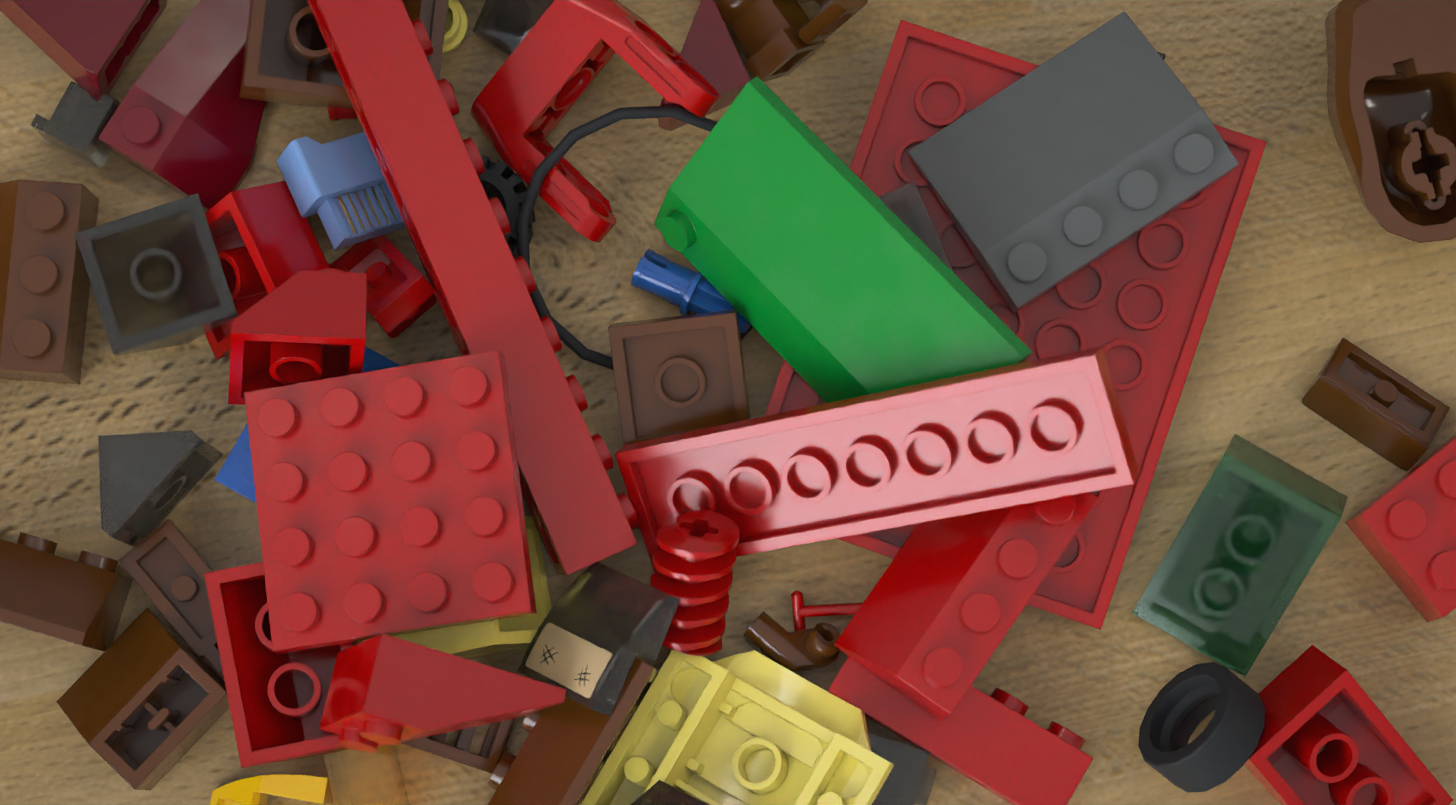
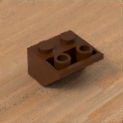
[57,608,230,791]

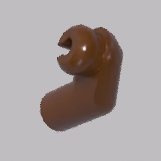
[744,611,841,672]

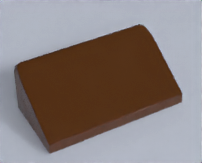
[1302,338,1450,471]

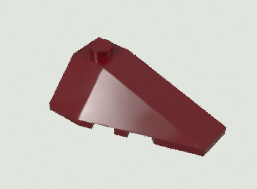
[98,0,269,211]

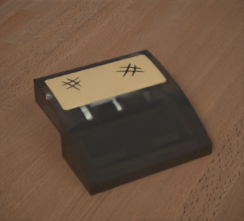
[517,562,680,716]

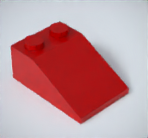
[319,633,566,752]
[1245,645,1453,805]

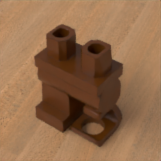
[712,0,868,82]

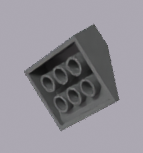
[908,11,1239,314]

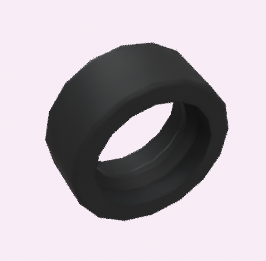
[1138,662,1265,793]

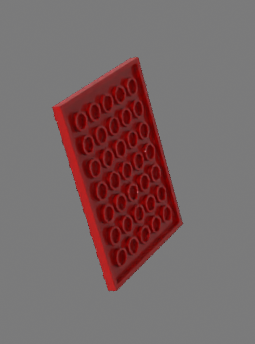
[765,20,1267,630]

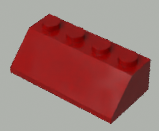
[834,492,1100,721]

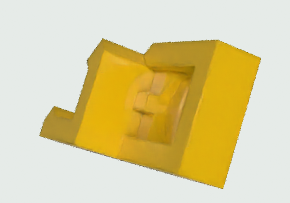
[210,774,337,805]

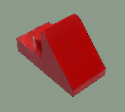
[330,235,437,338]

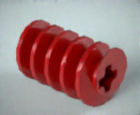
[643,509,740,656]

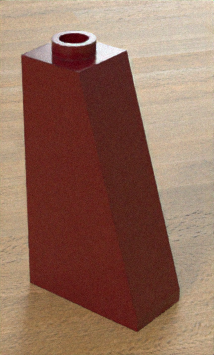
[0,0,167,102]

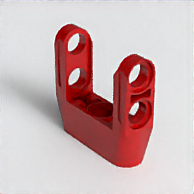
[471,0,721,243]

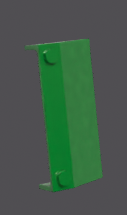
[653,76,1032,403]

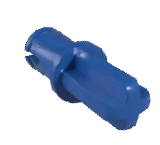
[631,249,751,333]

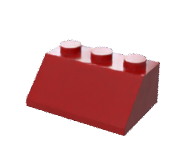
[204,562,353,768]

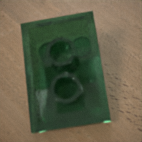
[1132,434,1348,677]

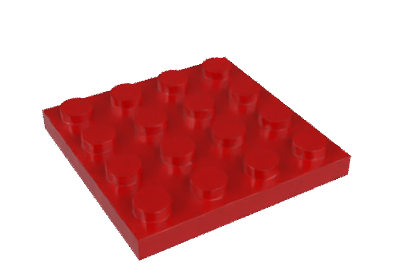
[244,350,537,653]

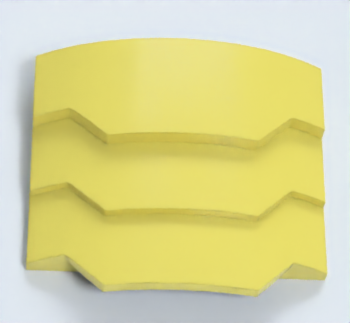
[581,650,894,805]

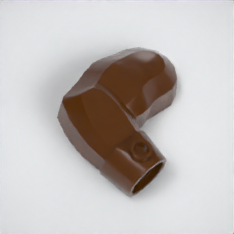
[1325,0,1456,243]

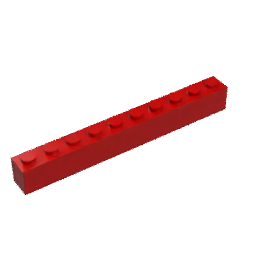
[307,0,639,575]

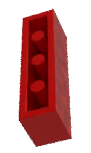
[828,656,1094,805]

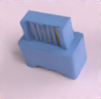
[276,132,405,250]

